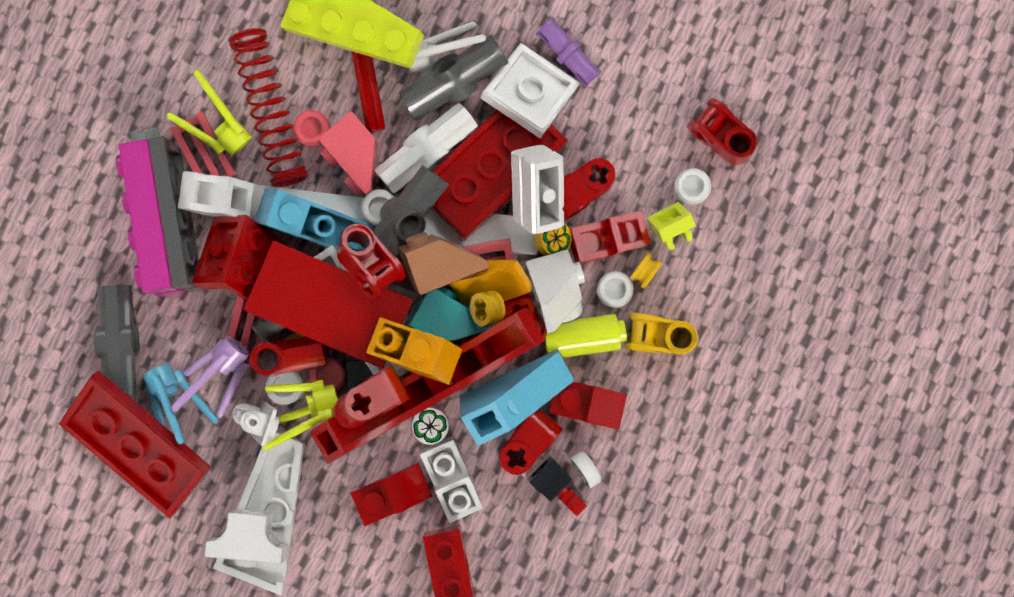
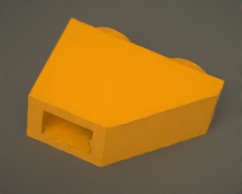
[366,318,462,385]

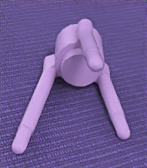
[171,336,251,418]

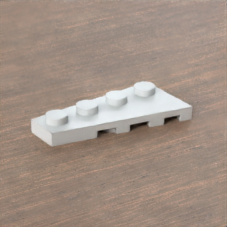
[213,432,305,596]

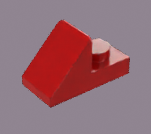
[548,381,627,430]
[350,463,432,527]

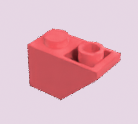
[318,111,378,196]

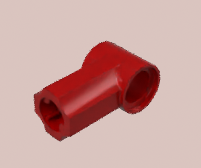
[250,337,327,377]

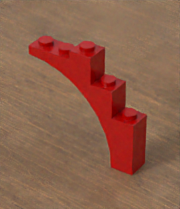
[309,308,545,464]

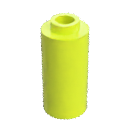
[545,314,627,358]

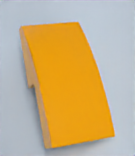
[449,260,533,307]

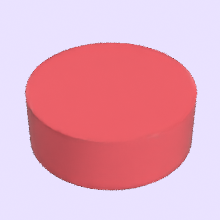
[293,110,331,148]
[309,357,346,392]

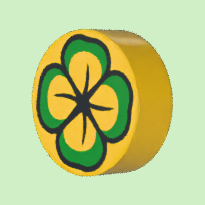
[534,223,572,256]

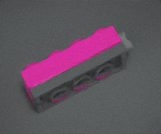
[116,127,201,297]

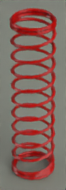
[228,28,309,188]

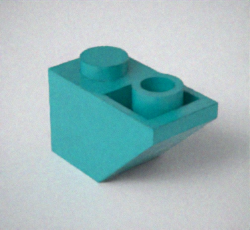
[404,287,494,341]

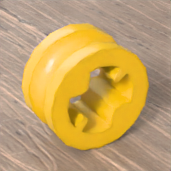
[629,252,663,289]
[470,290,505,326]

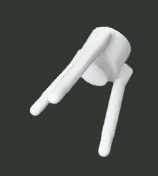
[410,22,486,78]

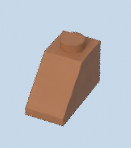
[398,232,489,295]

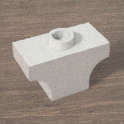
[178,171,254,217]
[205,509,288,567]

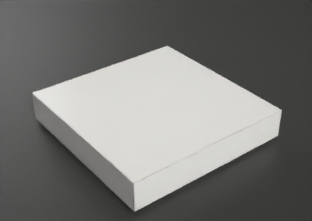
[480,43,580,139]

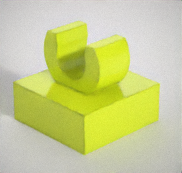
[647,202,696,250]

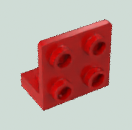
[192,215,292,301]

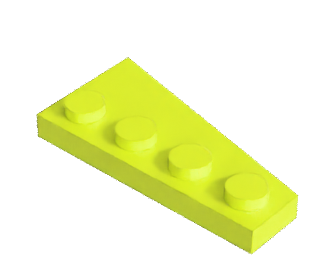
[280,0,424,69]

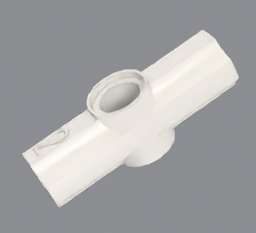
[374,102,478,196]

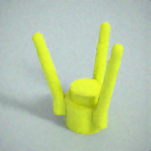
[166,70,253,156]
[262,380,338,451]

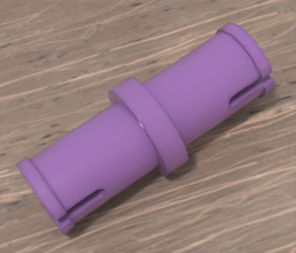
[536,18,601,87]

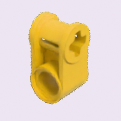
[625,313,698,355]

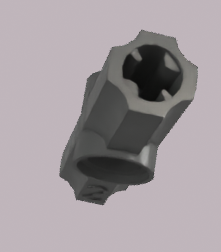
[399,35,508,121]
[359,165,449,257]
[94,285,140,395]

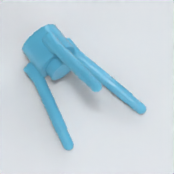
[143,363,218,444]

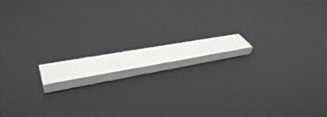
[250,184,538,256]

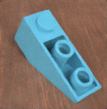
[254,188,377,251]
[460,349,574,446]

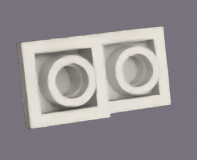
[419,436,483,523]

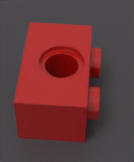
[423,525,475,597]

